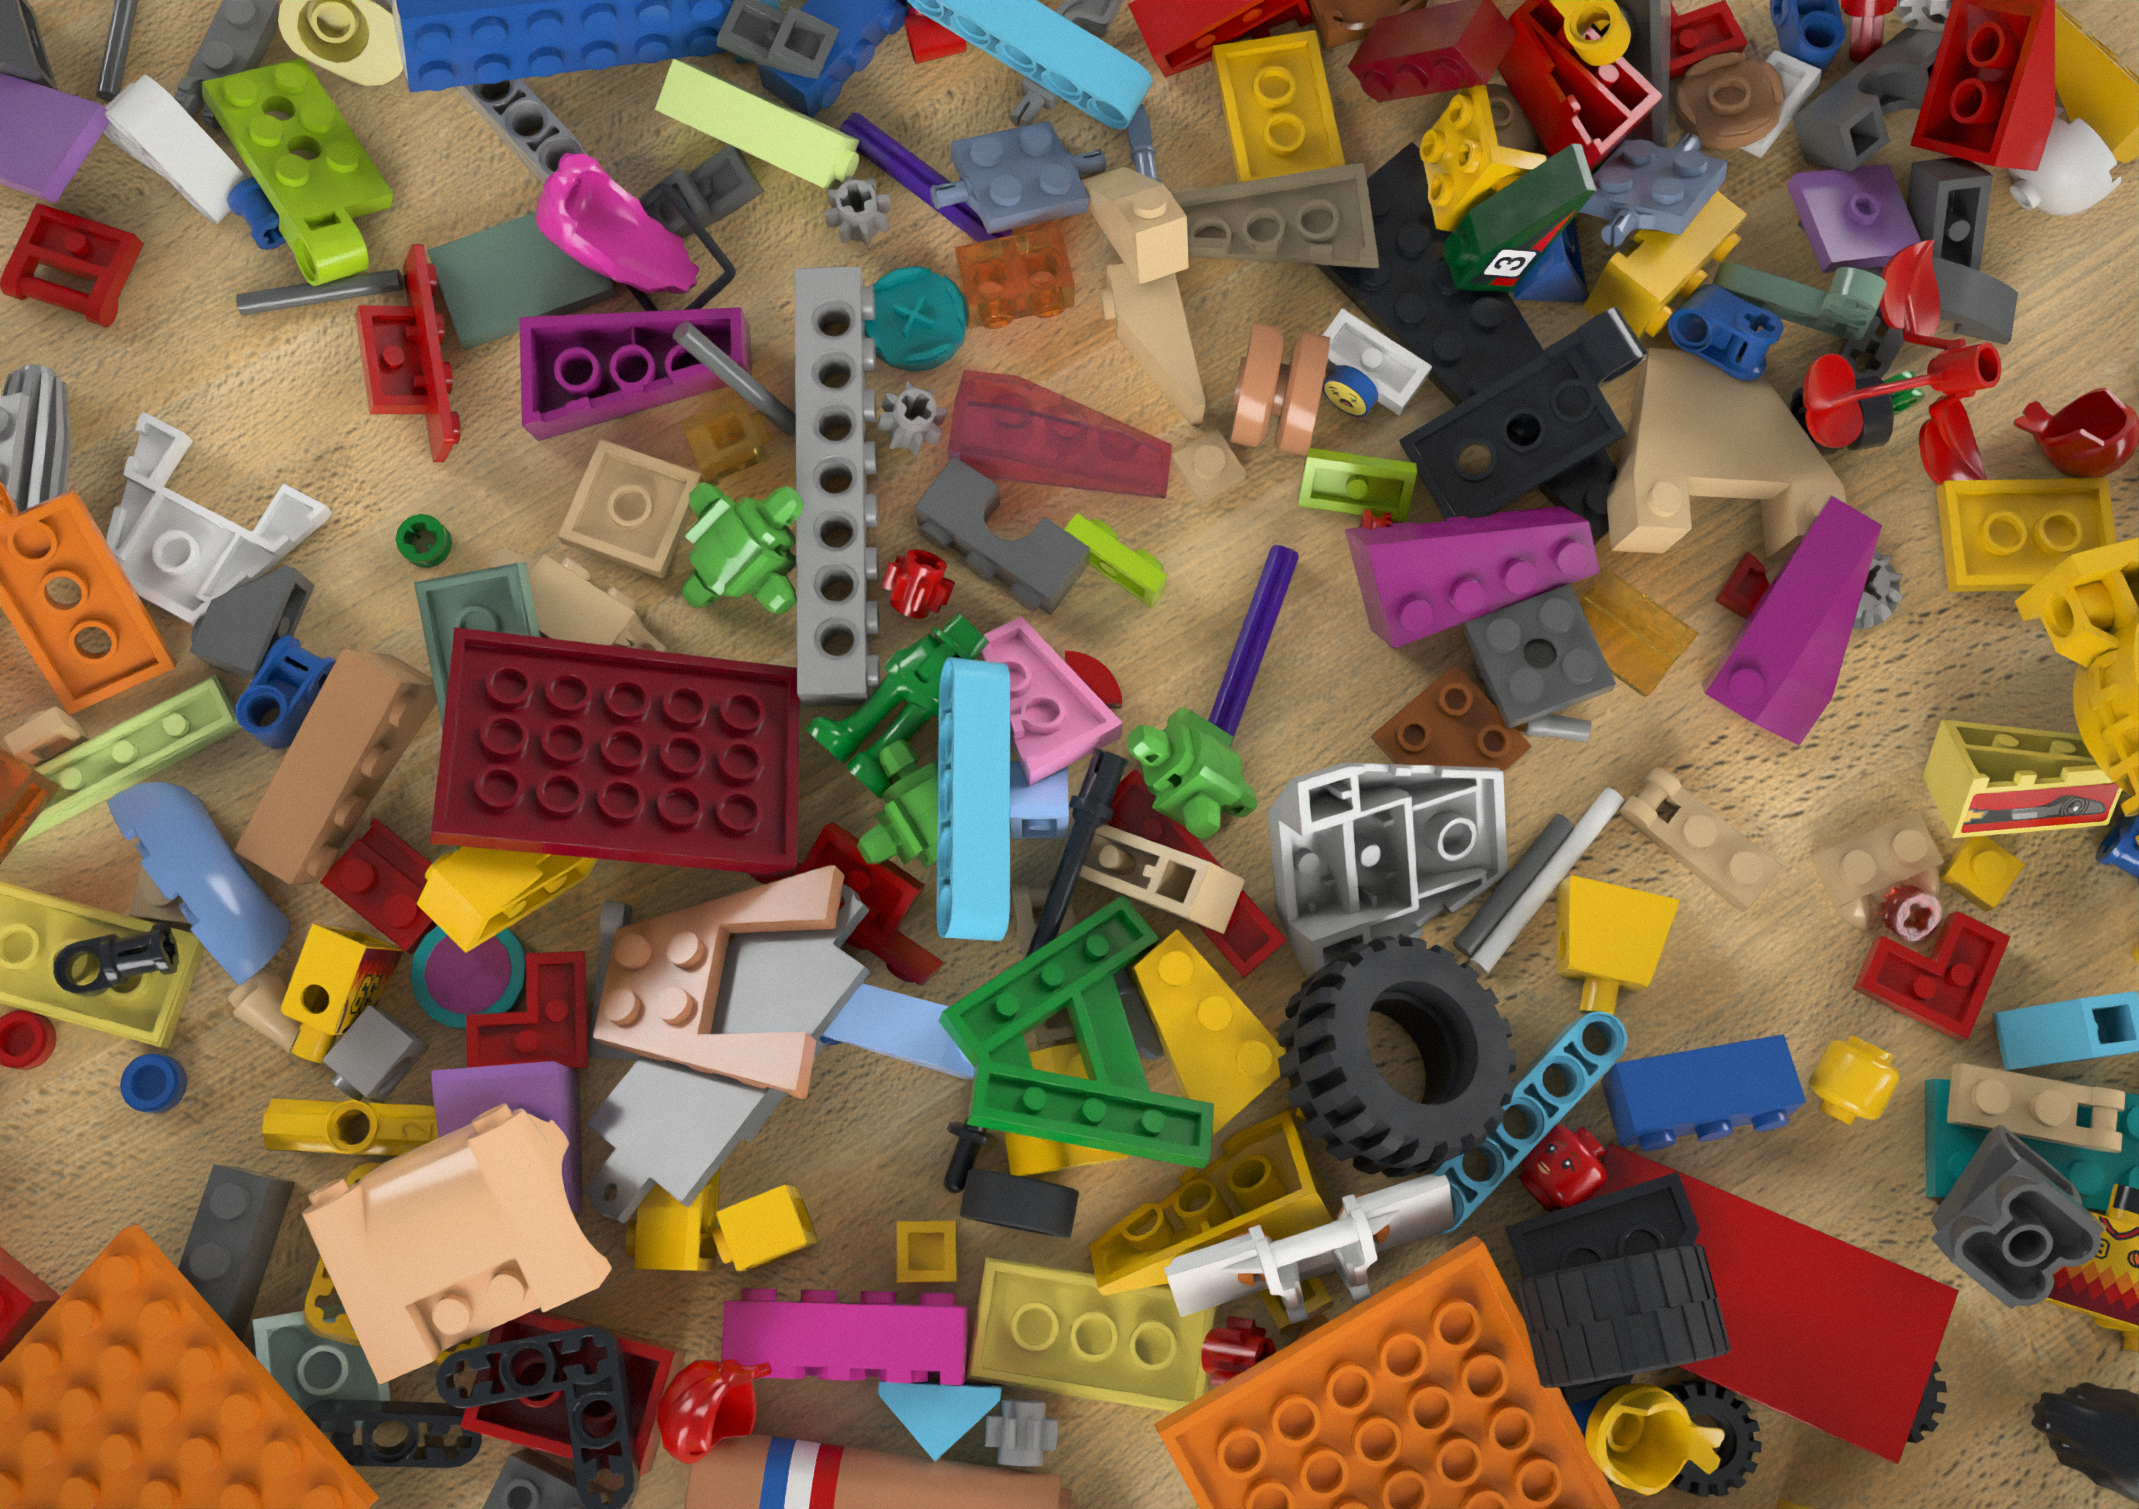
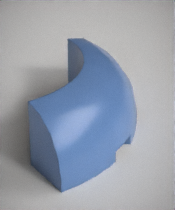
[107,782,290,986]

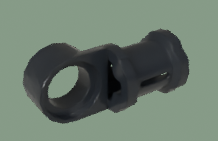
[53,922,179,997]

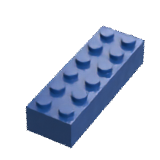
[391,0,731,93]

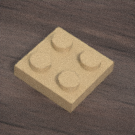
[557,439,705,579]

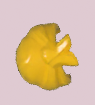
[1585,1383,1725,1496]

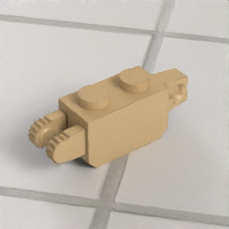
[488,547,669,652]

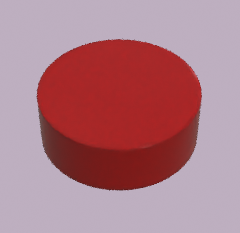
[0,1010,56,1070]

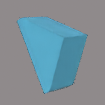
[878,1381,1002,1461]

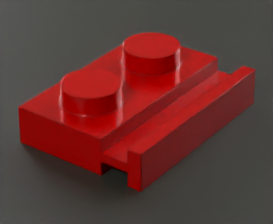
[320,818,437,955]

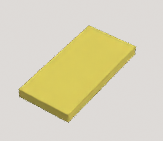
[0,882,205,1049]
[966,1257,1219,1412]

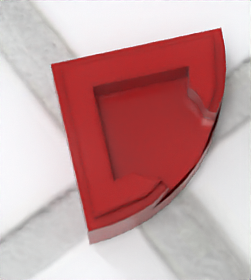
[1714,551,1770,620]
[1065,651,1122,708]

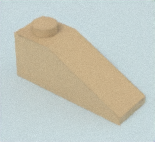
[1081,166,1189,285]
[1098,263,1206,426]
[1055,820,1245,934]

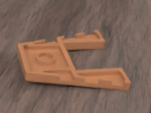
[593,865,844,1099]

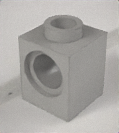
[322,1005,429,1101]

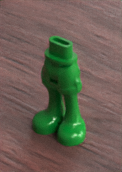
[805,612,990,799]

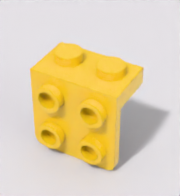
[1420,85,1546,232]

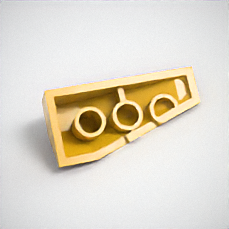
[2055,1,2139,164]
[1089,1110,1337,1296]

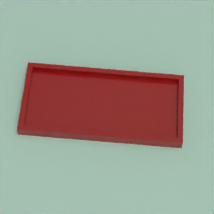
[1586,1142,1959,1464]

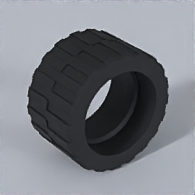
[1516,1244,1731,1388]

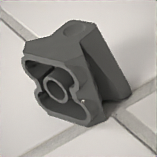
[1931,1124,2107,1309]

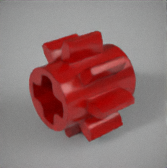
[881,549,955,619]
[1201,1316,1276,1386]

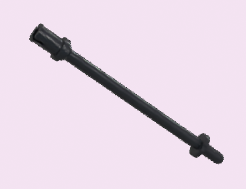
[944,748,1129,1194]

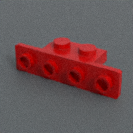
[355,244,461,463]
[748,821,943,986]

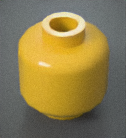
[1809,1034,1900,1126]

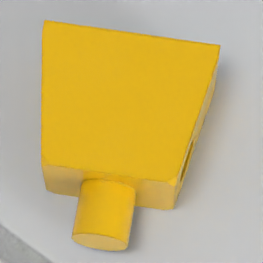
[1556,875,1679,1016]

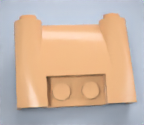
[302,1103,612,1385]

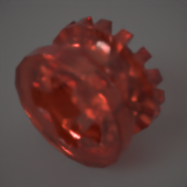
[1879,884,1942,942]

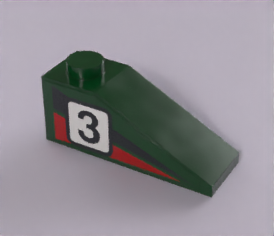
[1443,144,1596,292]

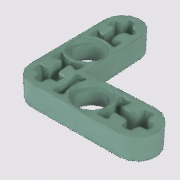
[1712,262,1887,340]

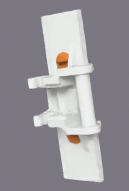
[1164,1174,1455,1324]

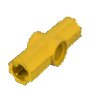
[261,1098,439,1157]

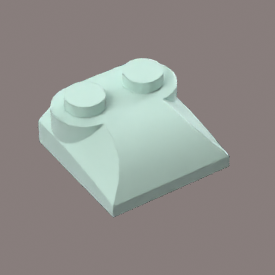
[251,1304,391,1434]

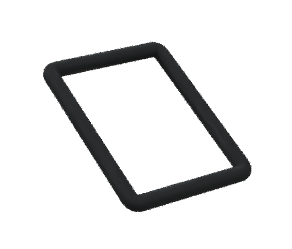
[625,183,736,312]

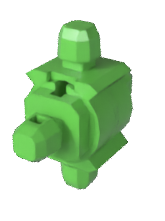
[681,482,804,614]
[1127,707,1258,840]
[857,739,938,869]

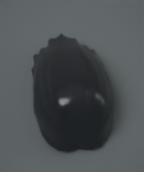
[2032,1382,2139,1504]

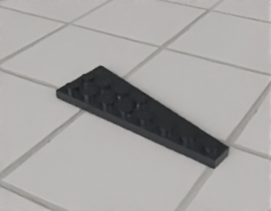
[1315,142,1617,546]

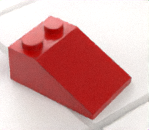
[1910,0,2055,171]

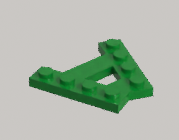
[938,894,1214,1169]

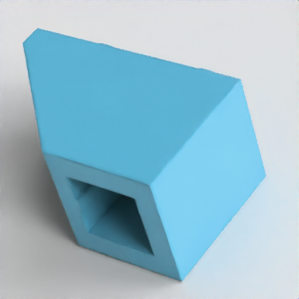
[1992,991,2139,1071]

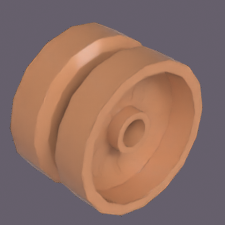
[1230,323,1330,456]

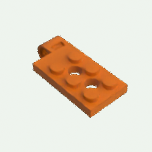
[0,480,177,715]

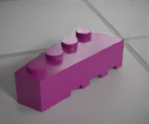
[519,307,752,441]
[1345,506,1600,649]

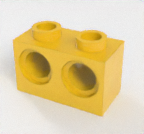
[712,1184,819,1271]

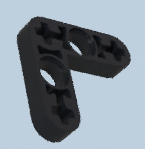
[436,1326,640,1509]
[303,1399,482,1468]

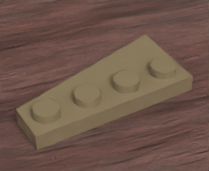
[1172,162,1379,268]

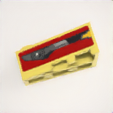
[1922,719,2122,838]

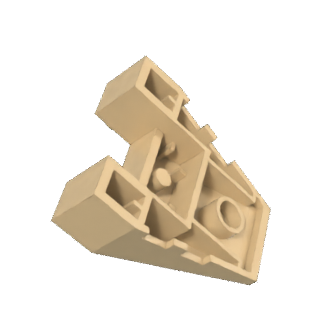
[1607,348,1846,561]

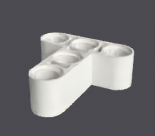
[103,74,248,225]

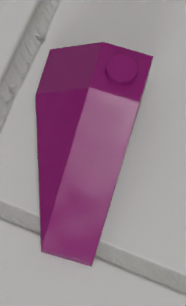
[1702,495,1882,746]

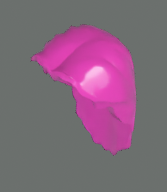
[535,153,699,294]

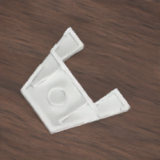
[106,412,333,626]

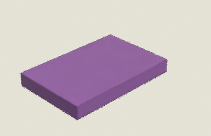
[0,72,110,203]

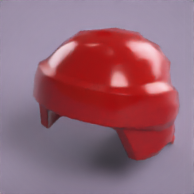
[2013,388,2139,478]
[657,1359,772,1464]

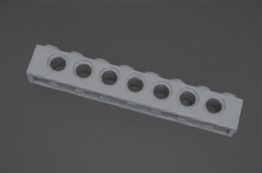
[795,267,880,707]

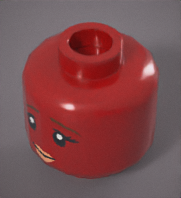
[1517,1124,1607,1213]

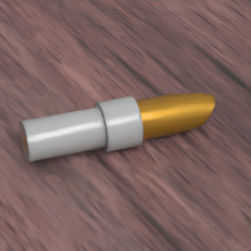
[1495,706,1592,743]

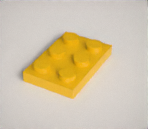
[1212,30,1345,183]
[1936,478,2117,592]

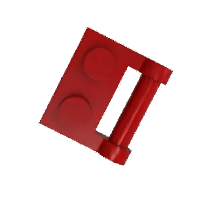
[0,203,144,327]

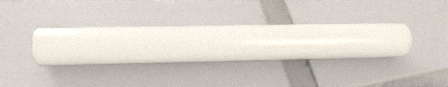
[1469,788,1624,974]

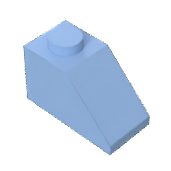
[1010,761,1069,839]

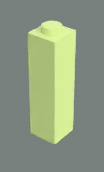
[655,58,860,190]

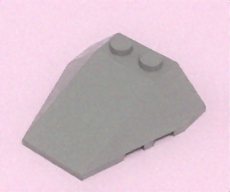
[1267,762,1508,978]

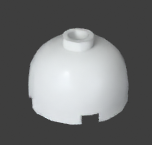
[2009,106,2121,216]

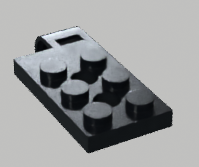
[1399,307,1648,518]

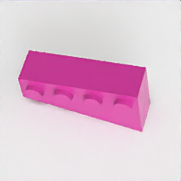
[721,1288,969,1385]

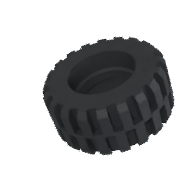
[1278,936,1516,1177]

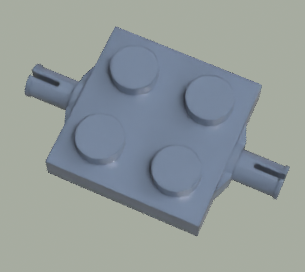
[931,121,1106,234]
[1579,133,1727,247]

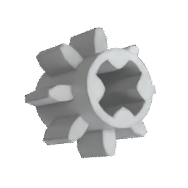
[824,175,891,246]
[877,382,948,456]
[985,1399,1058,1466]

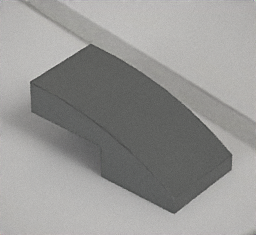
[716,0,840,79]
[638,144,764,238]
[1933,257,2018,345]

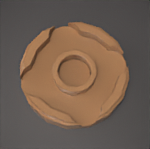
[1674,52,1785,150]

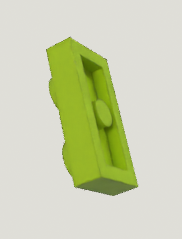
[1298,448,1417,522]
[1064,512,1167,608]

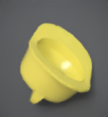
[278,0,403,86]

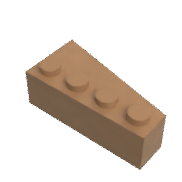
[234,648,437,885]

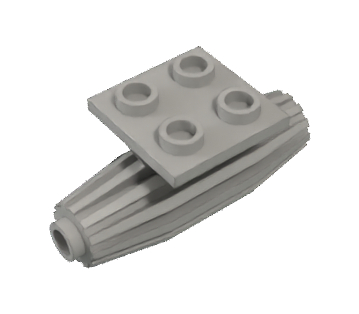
[0,364,72,512]

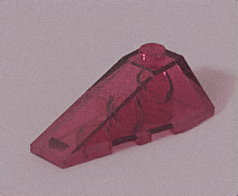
[948,370,1172,499]

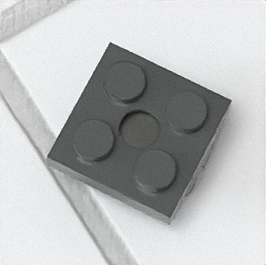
[1463,584,1616,729]

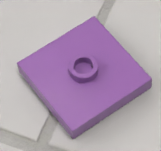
[1787,164,1921,273]

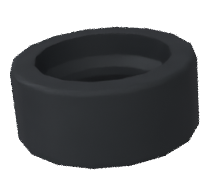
[960,1169,1079,1238]

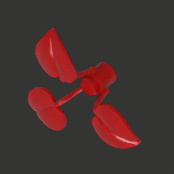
[1803,240,2001,485]

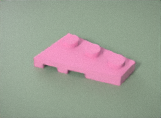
[977,616,1123,786]

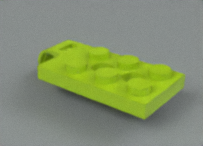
[202,58,393,286]

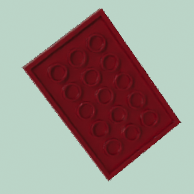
[430,627,800,877]

